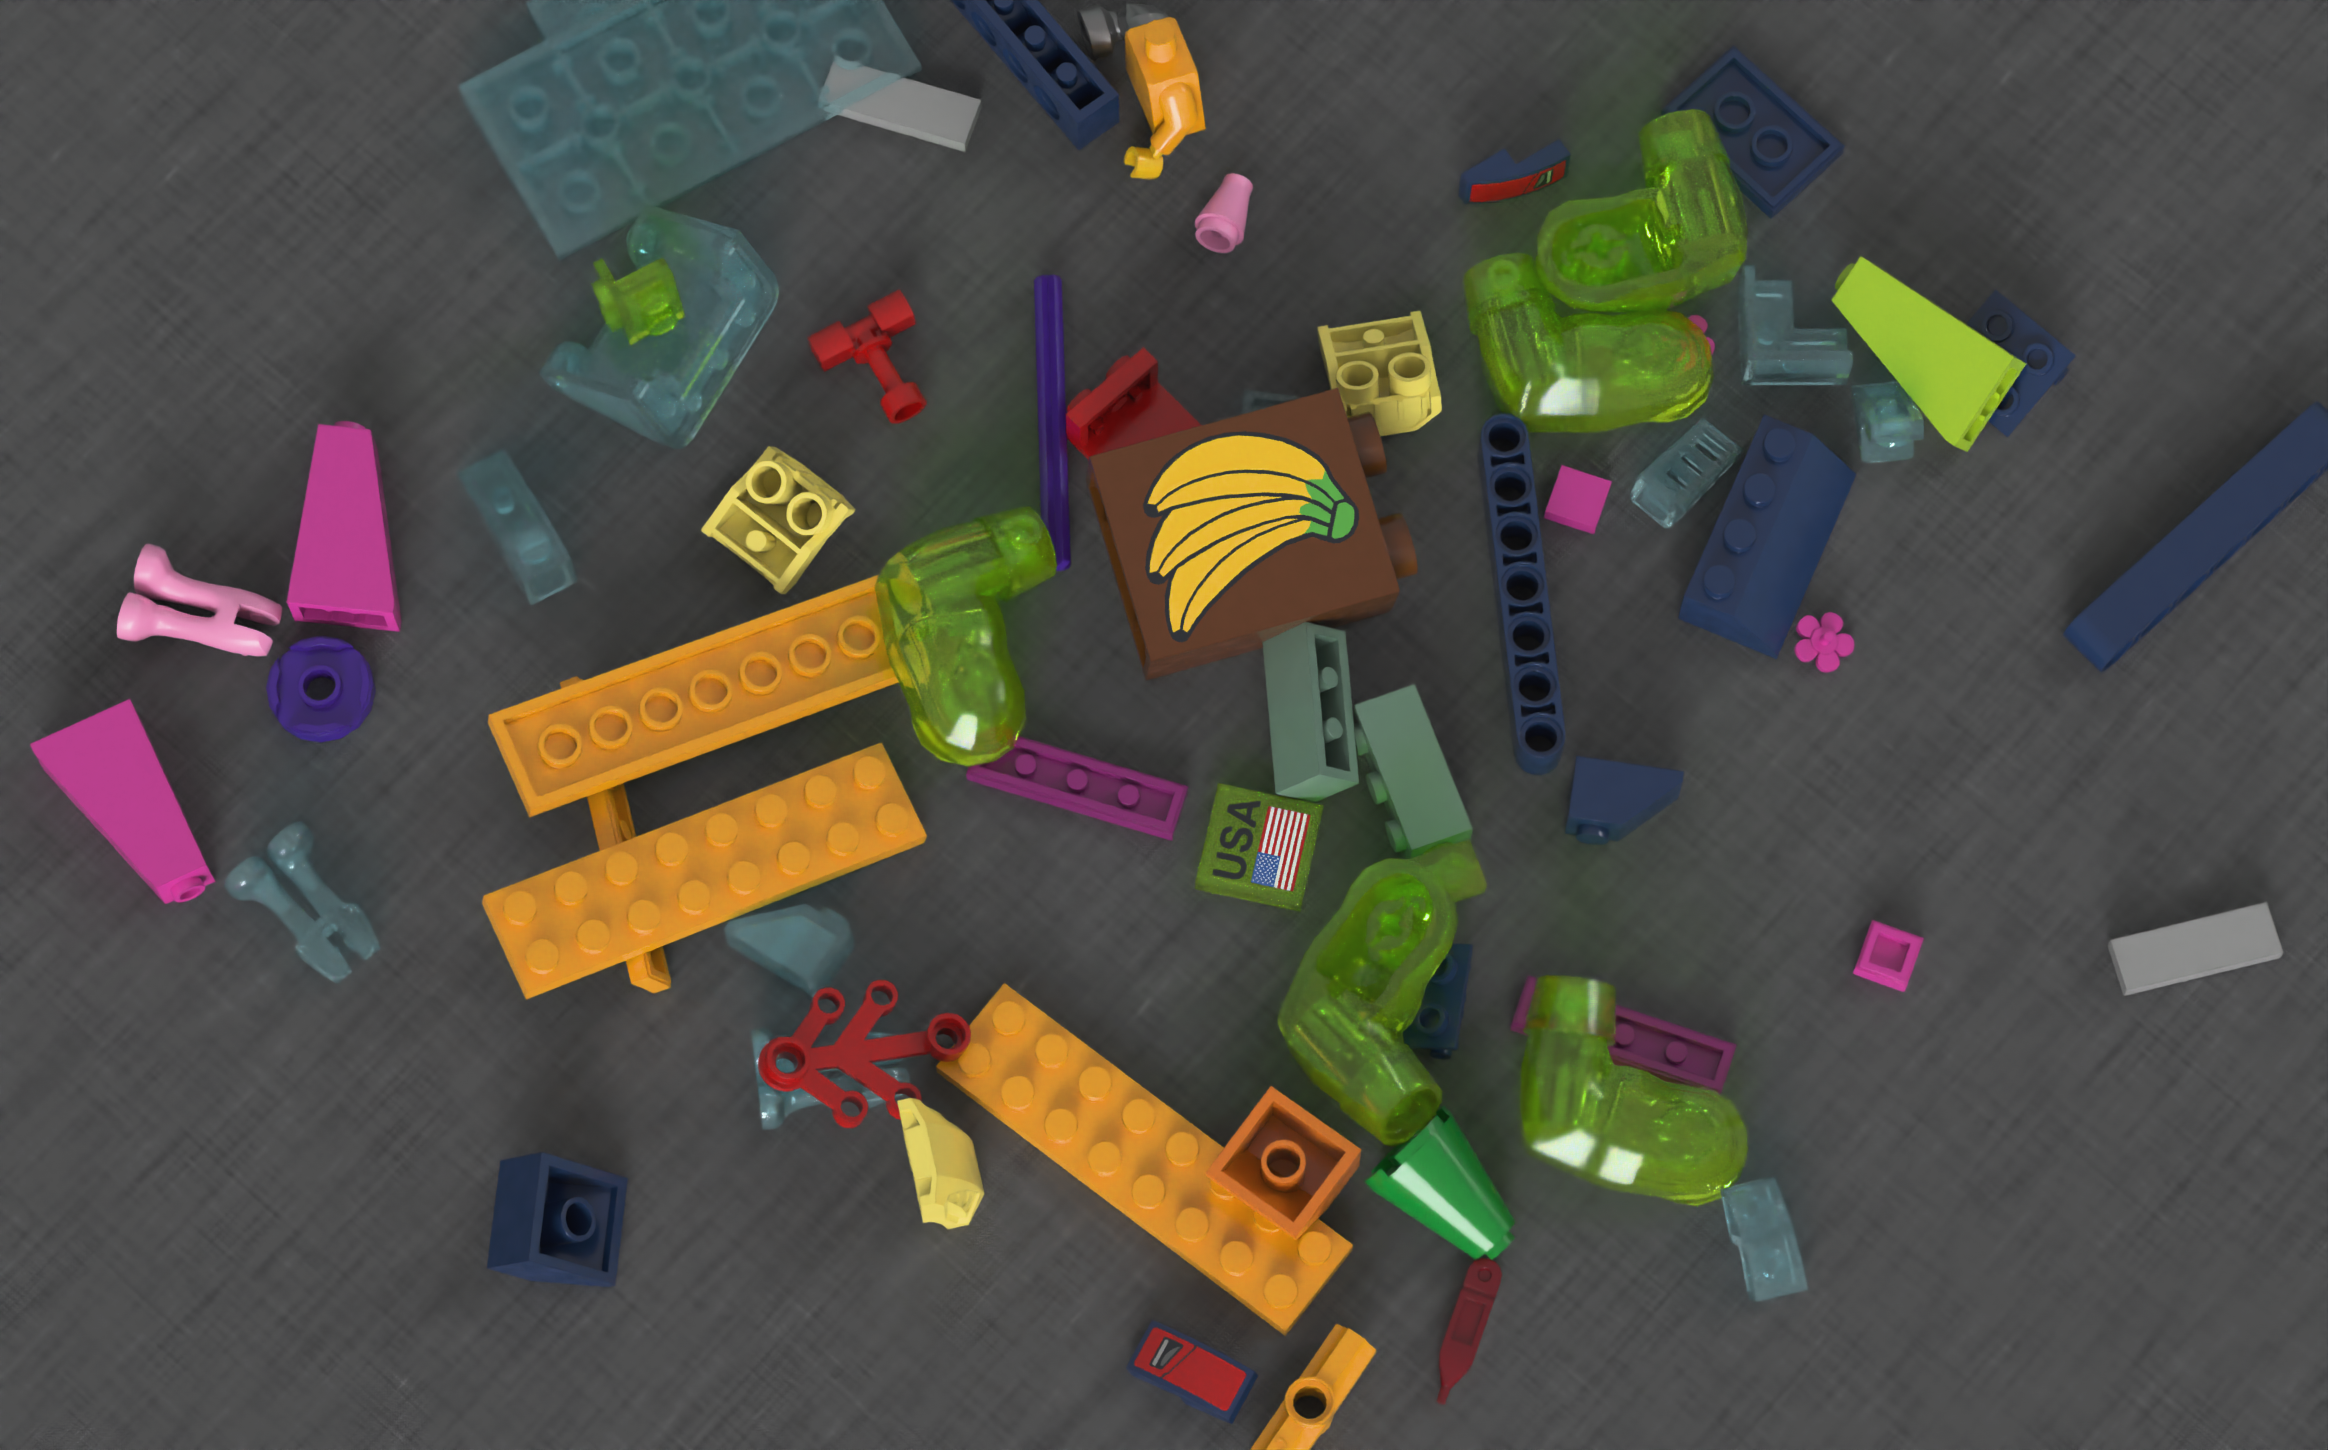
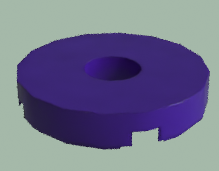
[266,636,376,743]

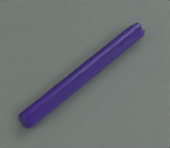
[1034,274,1071,571]

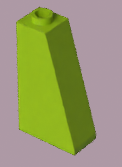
[1831,256,2026,452]

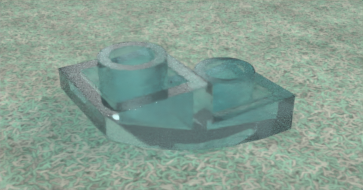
[1720,1177,1808,1302]

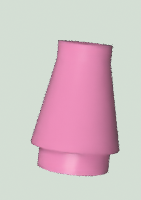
[1195,173,1253,253]

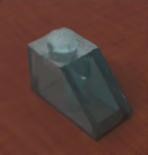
[724,904,855,997]

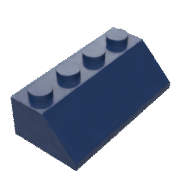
[1678,414,1857,659]

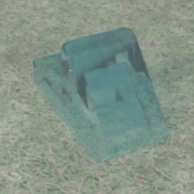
[1851,381,1924,463]

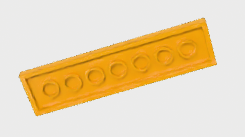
[488,572,930,818]
[482,742,927,999]
[936,983,1353,1336]

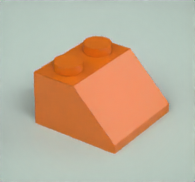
[1205,1086,1362,1240]

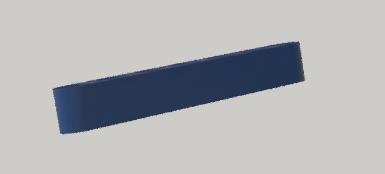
[2063,401,2328,673]
[1478,413,1566,775]

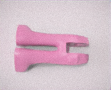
[116,544,282,657]

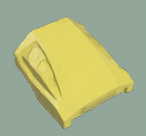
[1317,311,1442,437]
[701,446,855,594]
[897,1098,985,1230]

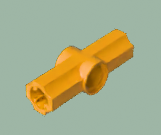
[1250,1323,1377,1450]

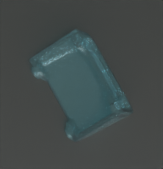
[539,204,779,449]

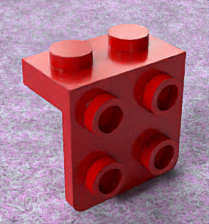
[1066,347,1202,460]

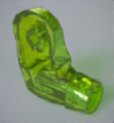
[1535,109,1748,313]
[1462,253,1714,434]
[875,505,1057,767]
[1278,858,1458,1146]
[1518,975,1749,1206]

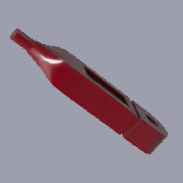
[1436,1258,1502,1405]

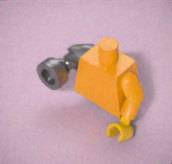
[1077,3,1206,179]

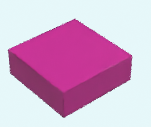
[1544,465,1612,534]
[1853,920,1924,992]

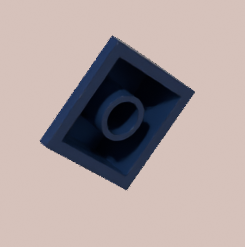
[487,1152,628,1287]

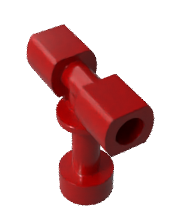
[807,289,927,424]

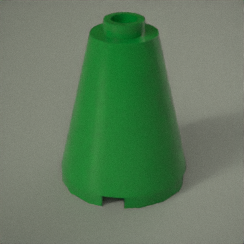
[1363,1105,1516,1260]

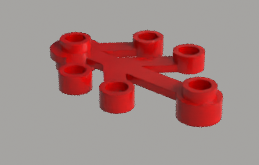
[758,979,971,1128]

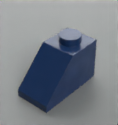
[1564,756,1684,845]

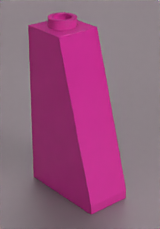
[287,421,402,632]
[30,699,215,904]

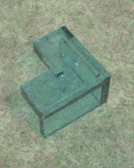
[1738,265,1853,385]

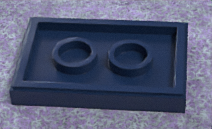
[1660,45,1845,219]

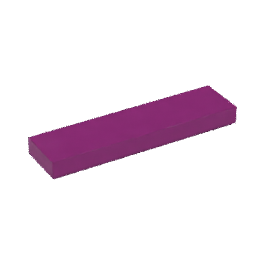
[966,726,1188,841]
[1510,975,1737,1100]

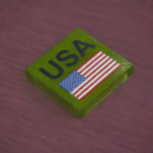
[1195,783,1324,912]

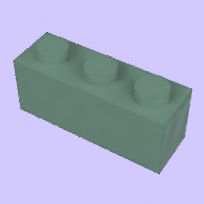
[1263,622,1359,802]
[1353,684,1473,867]

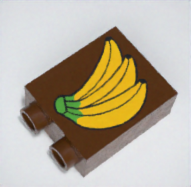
[1086,388,1418,681]

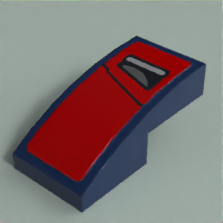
[1458,139,1571,204]
[1126,1320,1258,1424]

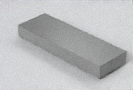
[818,57,982,152]
[2107,902,2284,996]

